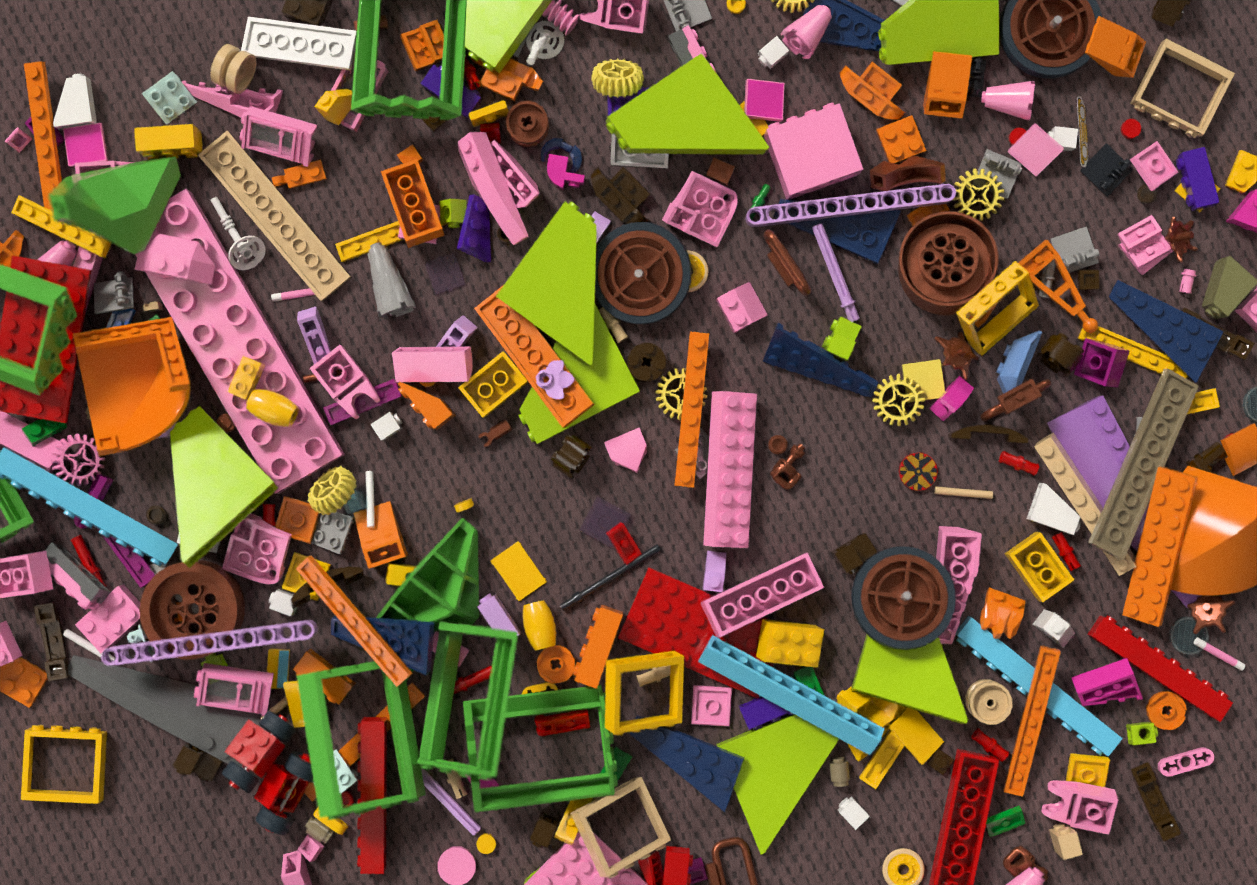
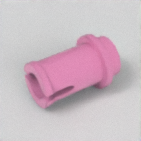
[1179,269,1197,294]

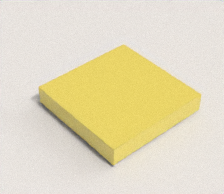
[902,359,945,403]

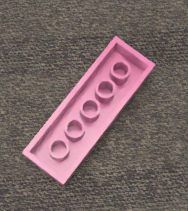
[701,553,824,638]

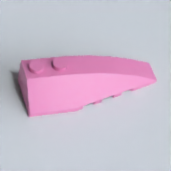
[458,132,528,245]
[936,526,981,644]

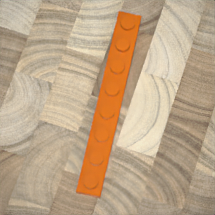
[24,61,62,211]
[674,332,709,487]
[296,555,412,687]
[1003,645,1060,797]
[304,682,425,801]

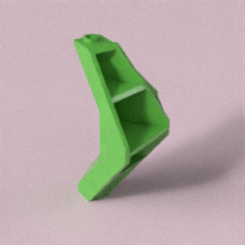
[48,157,181,254]
[376,518,479,631]

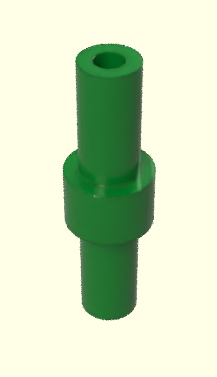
[750,184,771,220]

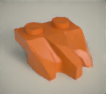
[980,587,1025,639]

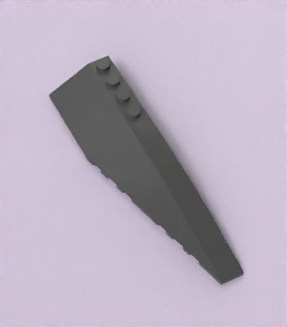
[68,655,295,782]

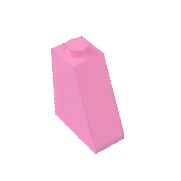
[281,850,312,885]

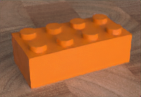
[381,159,445,248]
[573,604,623,689]

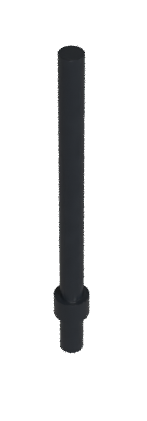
[560,544,661,611]

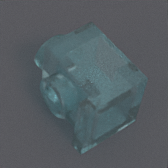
[344,489,367,514]

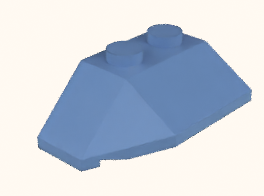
[996,331,1042,394]

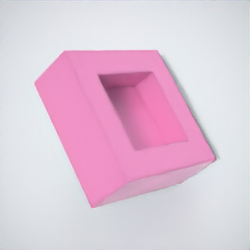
[298,835,324,862]

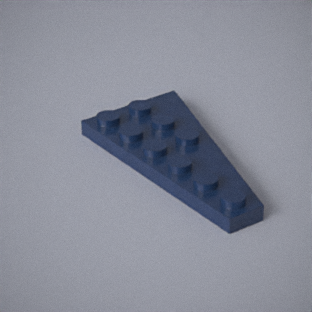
[802,0,885,52]
[772,199,901,264]
[1108,280,1224,383]
[762,323,878,398]
[331,615,434,675]
[630,715,745,812]

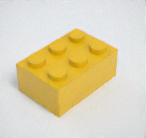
[134,124,203,160]
[458,351,528,418]
[1005,532,1074,602]
[756,619,824,668]

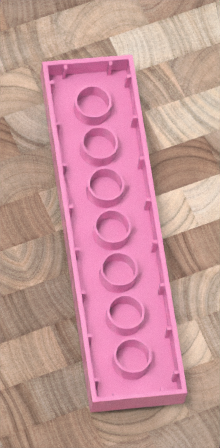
[135,189,345,494]

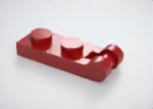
[534,709,590,736]

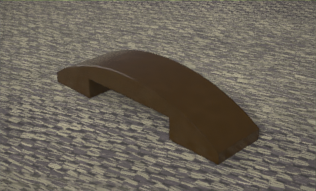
[1182,307,1255,360]
[948,425,1028,443]
[290,567,364,609]
[34,602,68,681]
[1130,762,1181,842]

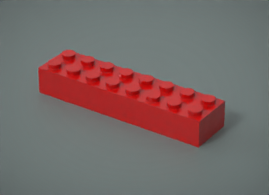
[929,749,999,885]

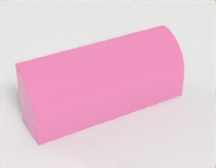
[392,347,472,382]
[0,411,63,474]

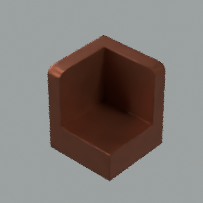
[707,158,735,187]

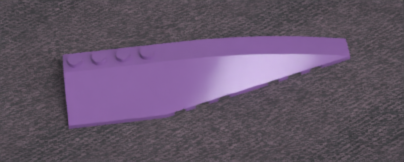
[1047,395,1202,608]

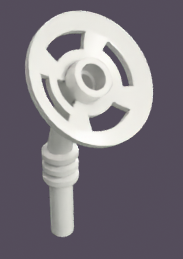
[526,21,564,65]
[210,197,265,270]

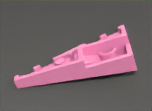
[182,81,283,128]

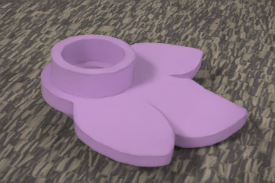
[536,360,575,399]

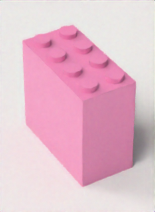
[764,103,863,200]

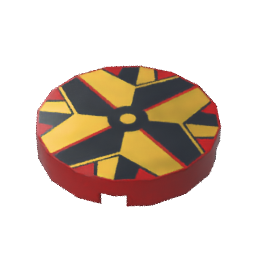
[899,452,938,491]

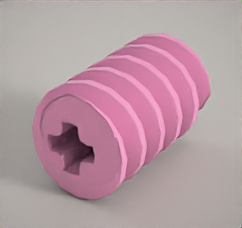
[542,0,579,36]

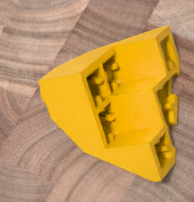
[836,686,906,762]

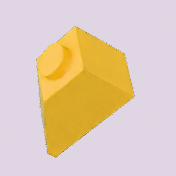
[314,89,352,126]

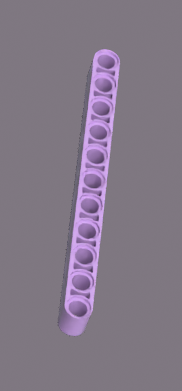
[745,184,956,227]
[101,620,318,666]

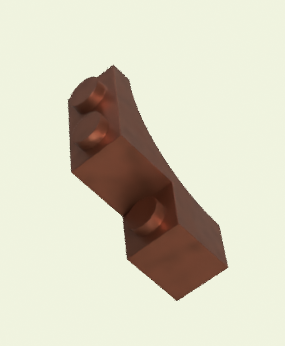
[870,155,946,191]

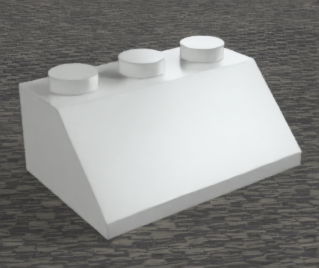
[611,134,669,168]

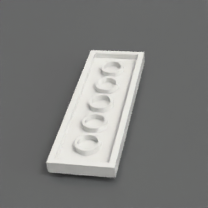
[241,17,357,70]

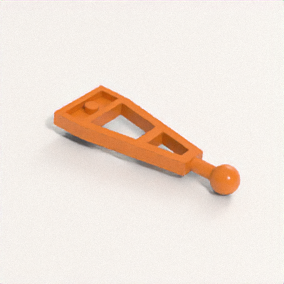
[1018,240,1098,333]

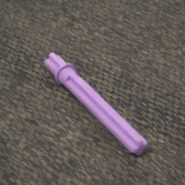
[812,223,860,322]
[421,768,481,835]

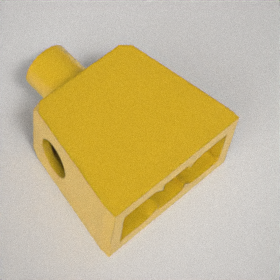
[385,562,417,586]

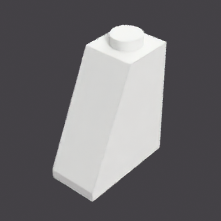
[53,74,97,130]
[1027,483,1081,535]
[1033,609,1075,648]

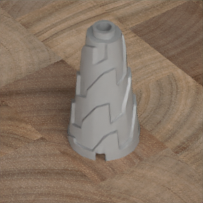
[368,242,416,320]

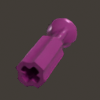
[74,474,113,529]

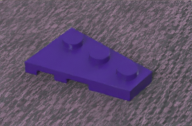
[457,194,491,262]

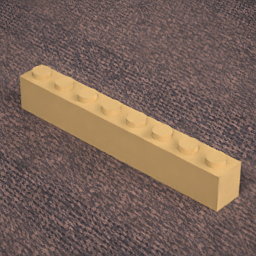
[1034,432,1137,576]

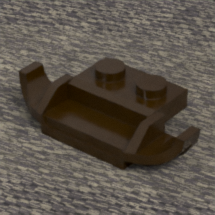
[591,167,651,224]

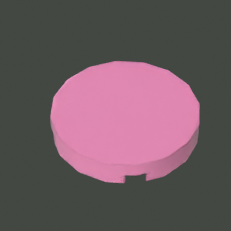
[438,846,476,885]

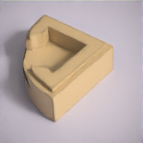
[143,302,163,312]

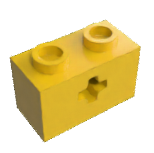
[227,356,266,400]

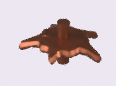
[1164,217,1198,263]
[934,332,979,380]
[1187,595,1235,634]

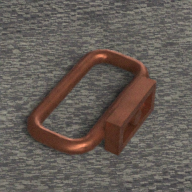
[764,230,811,296]
[980,379,1051,421]
[705,837,758,885]

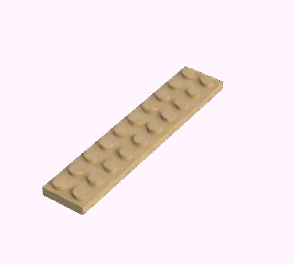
[198,131,351,302]

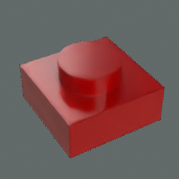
[480,123,501,144]

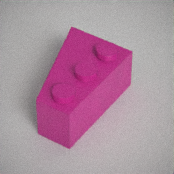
[1226,189,1257,233]
[1072,658,1143,706]

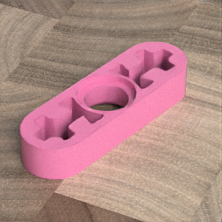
[1158,747,1214,776]

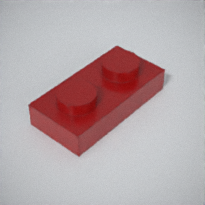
[606,522,642,565]

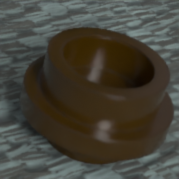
[1137,184,1157,203]
[146,505,166,525]

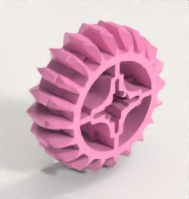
[51,434,105,486]

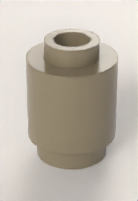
[829,757,850,787]
[305,817,334,844]

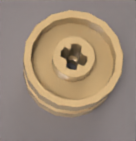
[210,44,257,94]
[965,679,1012,725]

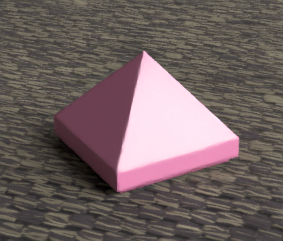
[5,127,32,153]

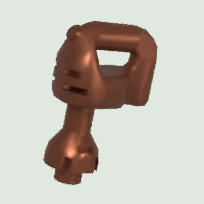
[770,443,805,490]
[1003,845,1049,882]

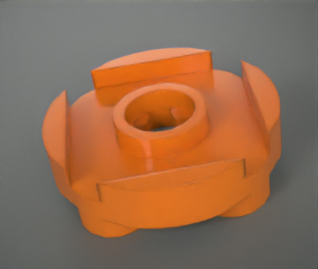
[537,645,575,684]
[1146,691,1187,730]

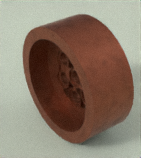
[898,211,998,315]
[140,560,245,660]

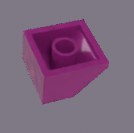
[1074,338,1129,387]

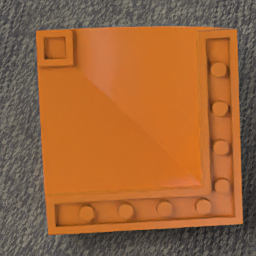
[73,317,190,456]
[1171,466,1257,595]

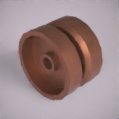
[506,101,549,147]

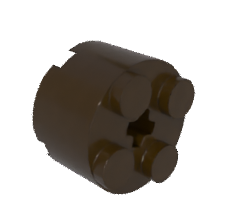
[1037,333,1084,377]
[627,343,666,382]
[550,435,593,479]

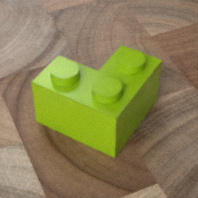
[822,317,861,361]

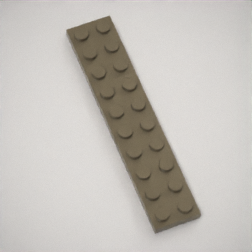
[1088,368,1199,560]

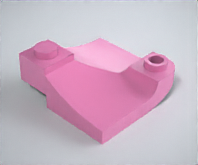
[662,171,738,247]
[222,514,292,584]

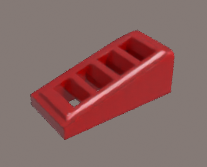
[638,850,663,885]

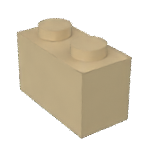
[1049,823,1083,860]

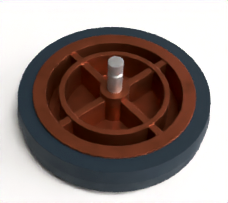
[999,0,1102,79]
[595,222,692,324]
[851,547,956,650]

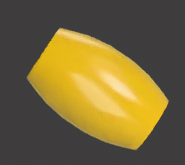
[246,389,299,427]
[523,600,556,650]

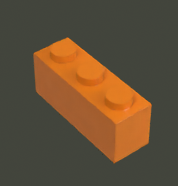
[293,648,356,704]

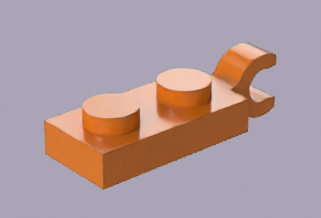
[272,160,326,189]

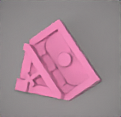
[604,428,647,473]

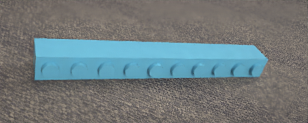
[0,447,178,566]
[956,616,1123,756]
[698,635,884,755]

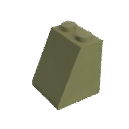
[1202,256,1257,319]

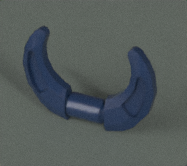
[541,138,582,173]

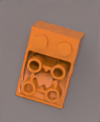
[1085,16,1146,78]
[923,51,972,118]
[398,382,456,430]
[354,501,408,569]

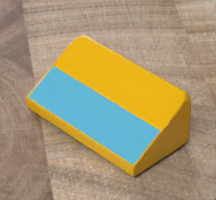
[267,649,290,689]

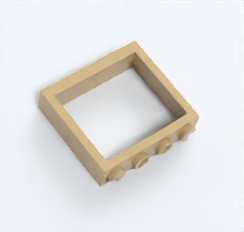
[1130,39,1235,138]
[570,777,671,879]

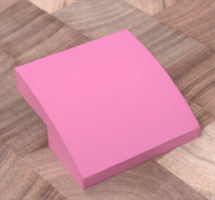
[1118,215,1171,270]

